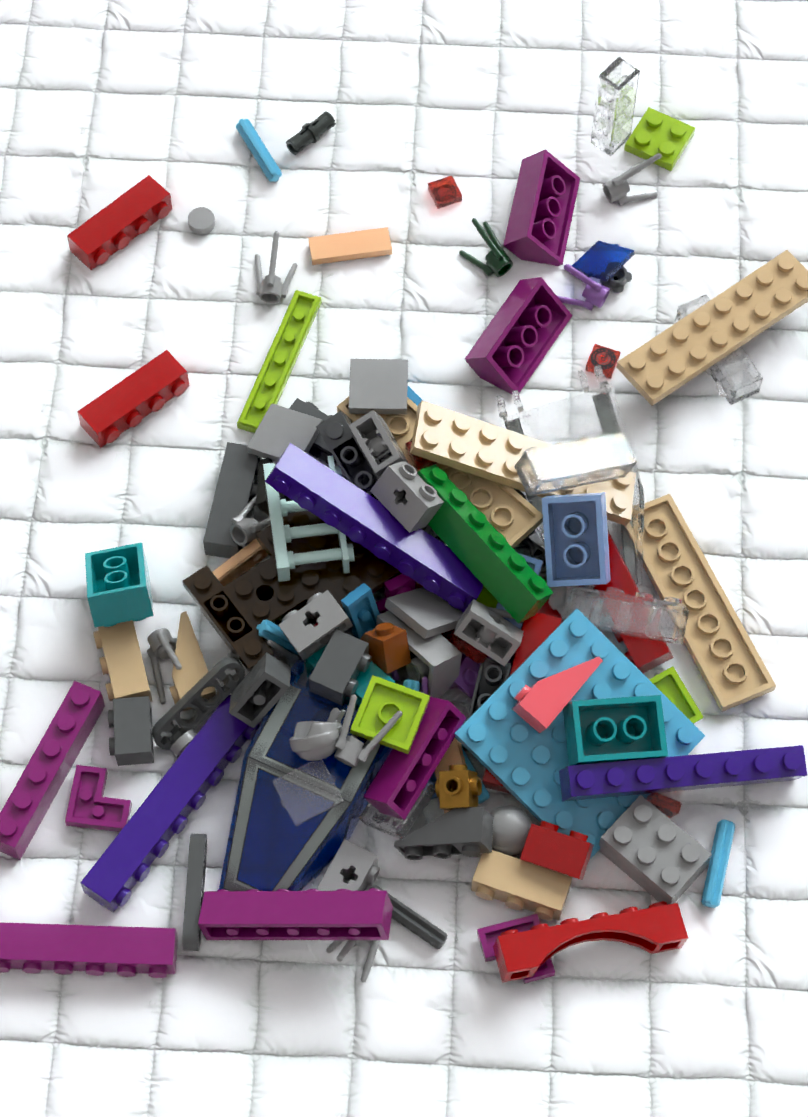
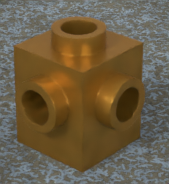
[435,765,482,811]

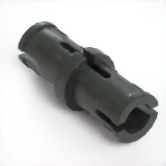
[286,111,336,155]

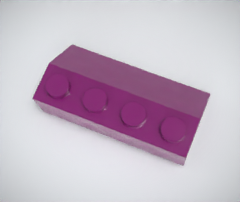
[503,149,580,266]
[464,277,573,396]

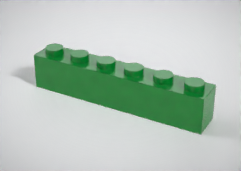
[417,464,554,624]

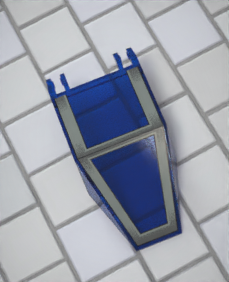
[219,660,392,891]

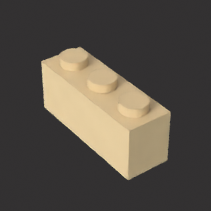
[93,620,153,702]
[471,850,573,921]

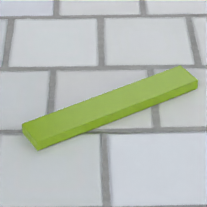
[237,290,322,433]

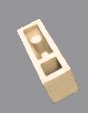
[169,611,216,711]

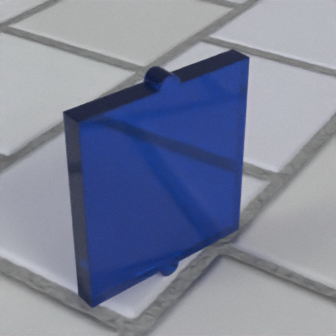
[572,241,635,281]

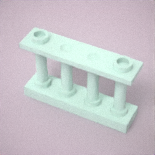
[263,455,355,582]

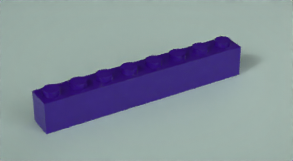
[265,443,484,613]
[80,695,260,913]
[559,745,807,802]

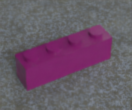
[363,697,466,820]

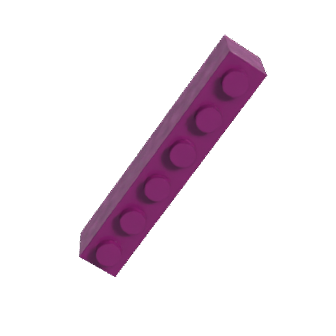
[0,680,105,860]
[198,888,393,940]
[0,922,178,978]

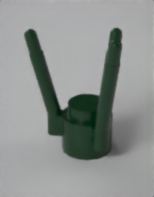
[459,218,513,277]

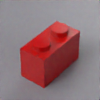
[520,820,594,880]

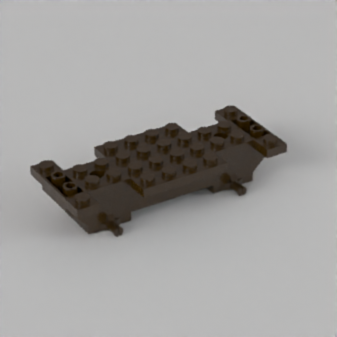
[182,478,440,672]

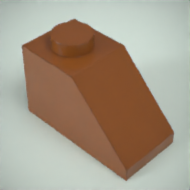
[360,622,411,674]

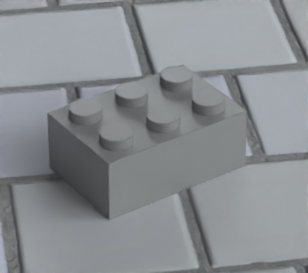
[599,795,712,904]

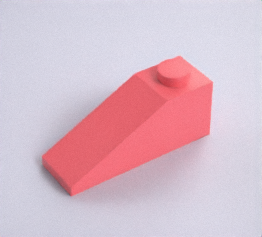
[512,657,603,733]

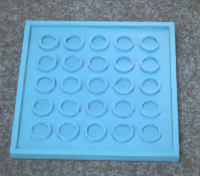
[454,608,705,860]

